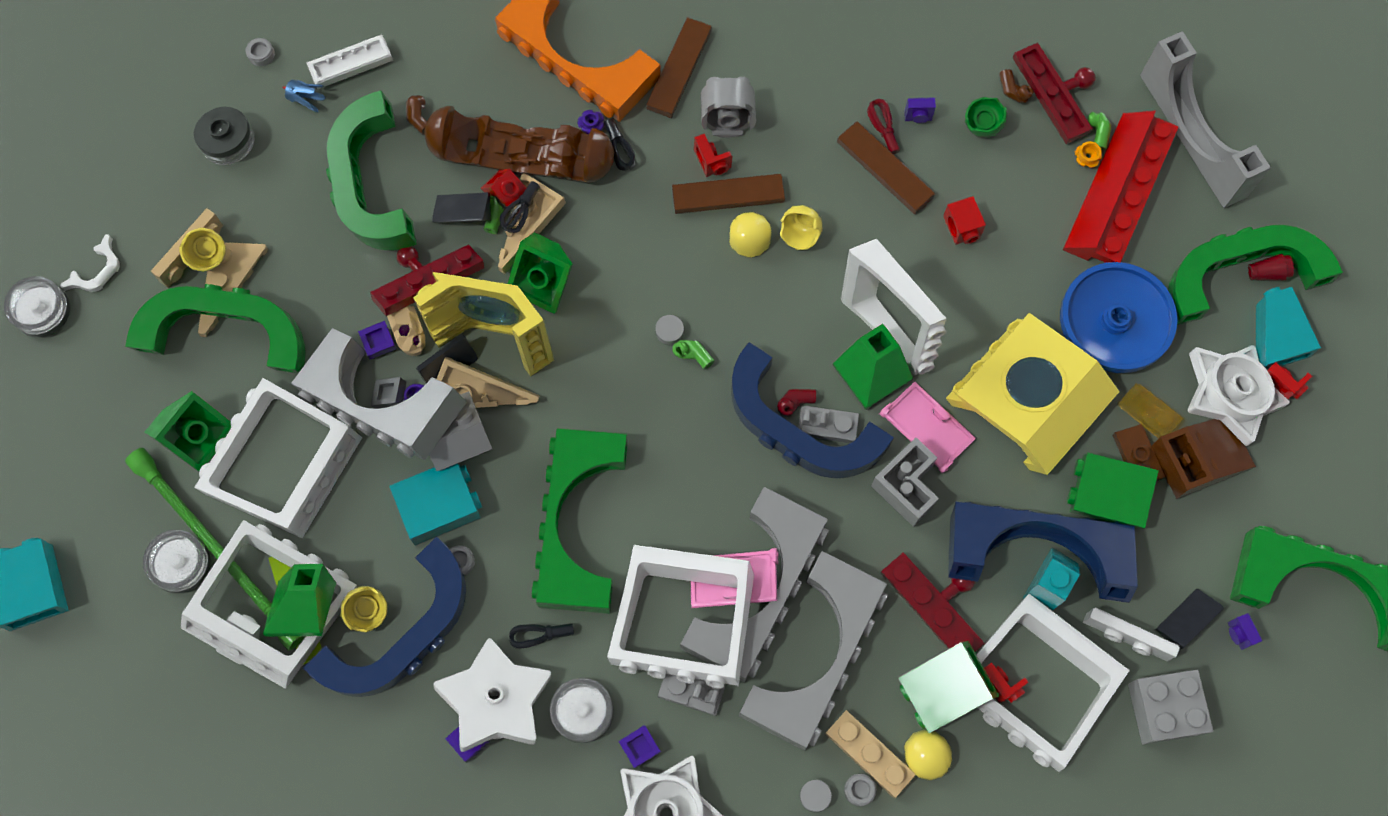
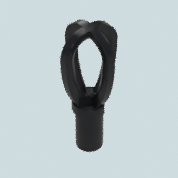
[604,118,636,171]
[500,181,540,233]
[509,623,574,649]

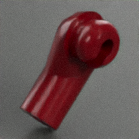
[777,389,816,416]

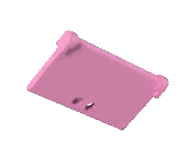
[879,382,976,474]
[691,548,779,608]

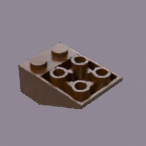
[1151,419,1256,499]

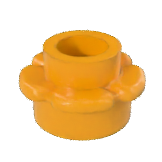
[1075,141,1102,168]

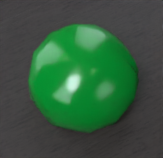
[965,97,1007,138]

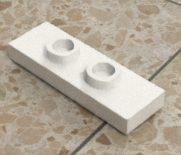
[307,34,393,89]
[1083,607,1180,661]

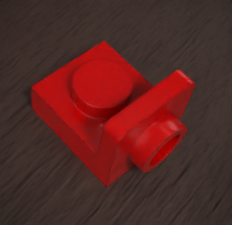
[694,133,732,177]
[481,169,526,207]
[1267,362,1313,399]
[984,662,1028,704]

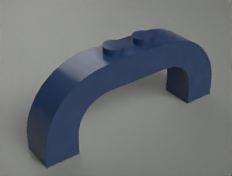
[731,342,894,478]
[303,536,466,697]

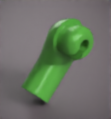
[1087,112,1111,150]
[483,196,503,234]
[672,340,715,370]

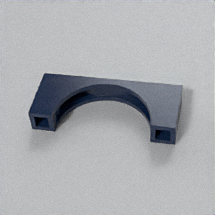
[948,502,1138,603]

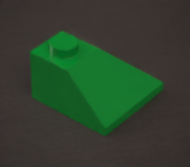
[507,232,573,314]
[145,391,231,472]

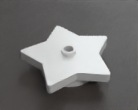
[1188,345,1289,446]
[434,638,551,752]
[621,756,723,816]

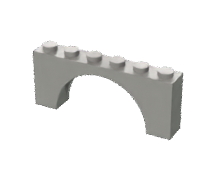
[1140,31,1271,208]
[291,328,466,460]
[680,487,829,683]
[739,551,888,751]

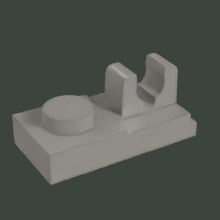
[798,406,859,444]
[658,674,725,716]

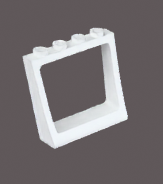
[841,239,947,375]
[194,378,362,538]
[181,520,357,689]
[607,545,754,688]
[976,594,1130,772]

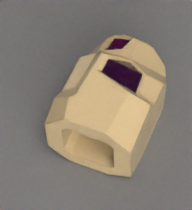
[387,306,425,356]

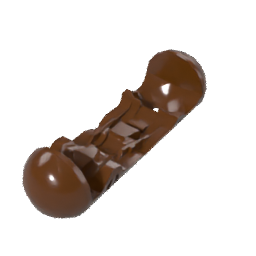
[425,106,614,183]

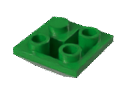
[833,323,913,410]
[263,564,336,637]

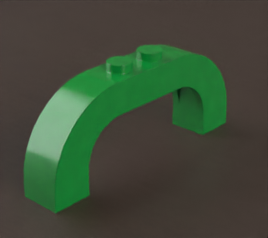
[326,90,417,250]
[1168,225,1343,325]
[125,284,306,373]

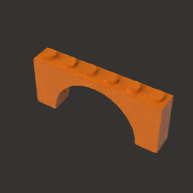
[495,0,661,122]

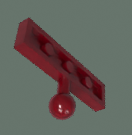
[1013,42,1096,144]
[370,244,484,316]
[881,552,985,652]

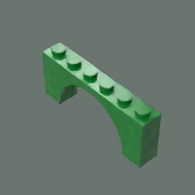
[532,428,628,614]
[1230,526,1388,651]

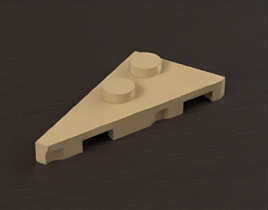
[498,173,566,274]
[198,242,268,337]
[437,357,540,408]

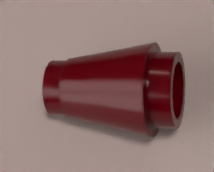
[1248,253,1294,281]

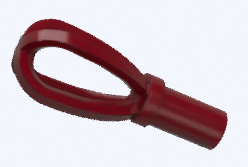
[867,99,900,154]

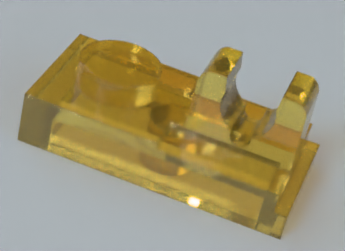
[1117,383,1184,439]

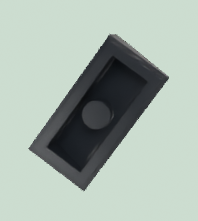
[432,192,491,223]
[416,334,478,384]
[1156,589,1224,650]

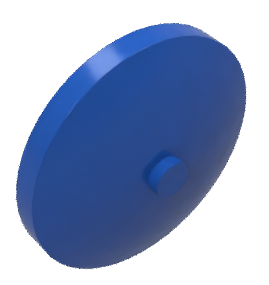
[1060,262,1177,373]

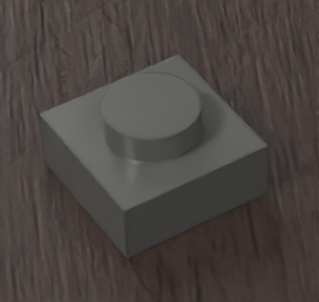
[371,377,406,409]

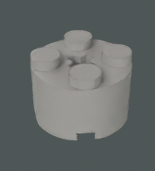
[700,77,756,138]

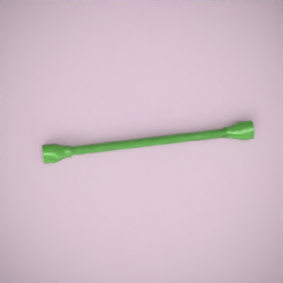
[125,448,306,651]

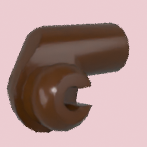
[999,69,1033,103]
[406,95,427,135]

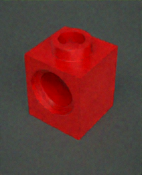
[943,196,986,245]

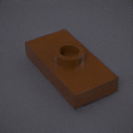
[1113,424,1165,481]

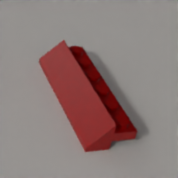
[1063,111,1179,263]

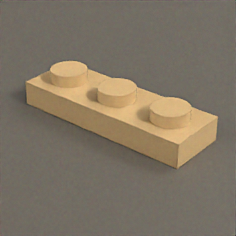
[151,208,223,288]
[825,710,916,799]

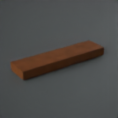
[646,17,712,119]
[837,121,935,214]
[672,174,785,214]

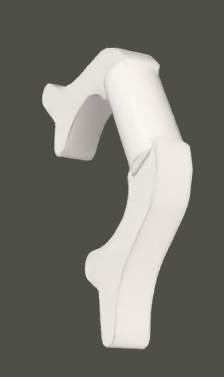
[60,234,120,292]

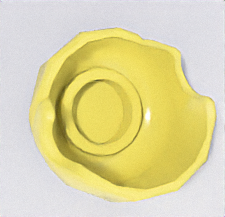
[780,205,822,250]
[730,212,771,257]
[179,227,226,272]
[341,586,387,632]
[904,729,952,780]

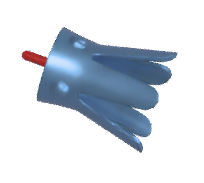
[283,79,325,112]

